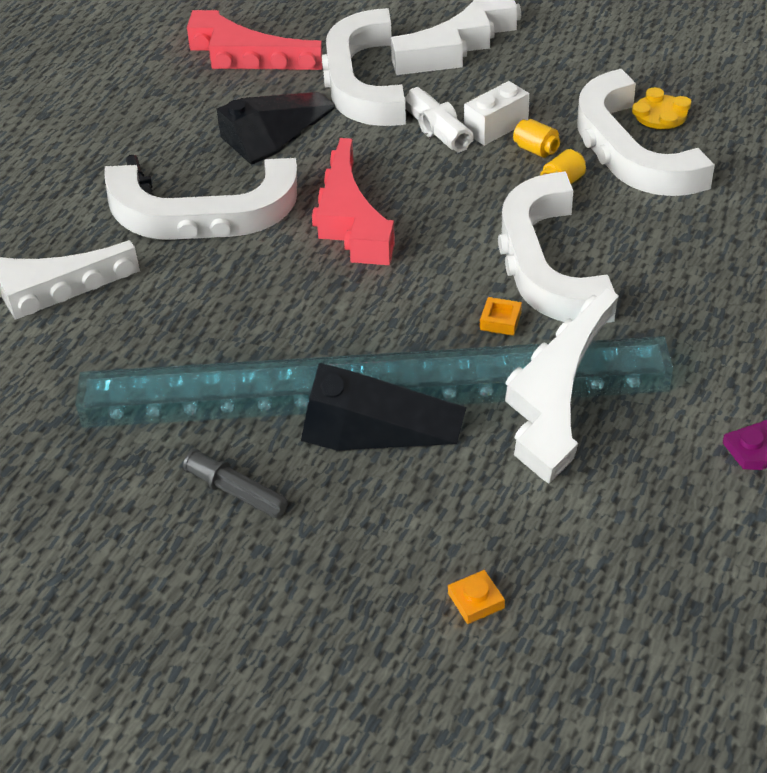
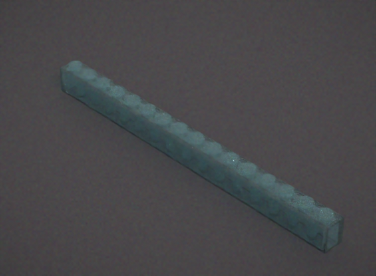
[75,336,673,428]

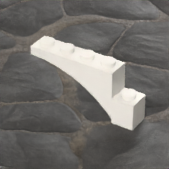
[0,240,140,320]
[505,287,619,483]

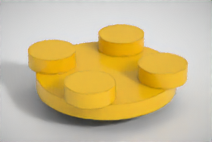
[632,87,691,129]

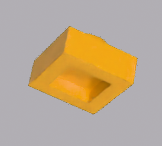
[480,297,522,336]
[448,570,505,624]

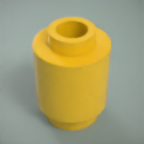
[513,119,560,158]
[540,149,586,184]

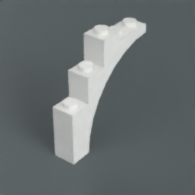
[391,0,521,75]

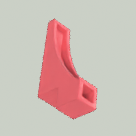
[187,10,323,70]
[312,138,395,265]

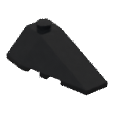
[216,92,335,165]
[301,362,467,451]

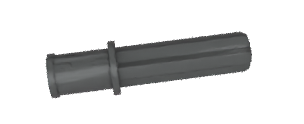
[183,449,288,518]

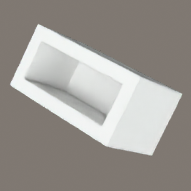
[464,81,530,146]

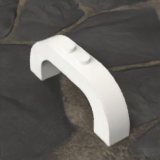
[322,8,406,126]
[577,69,715,196]
[105,158,297,240]
[498,171,616,323]

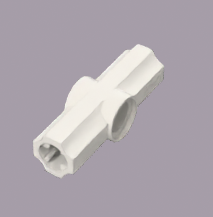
[405,87,473,153]

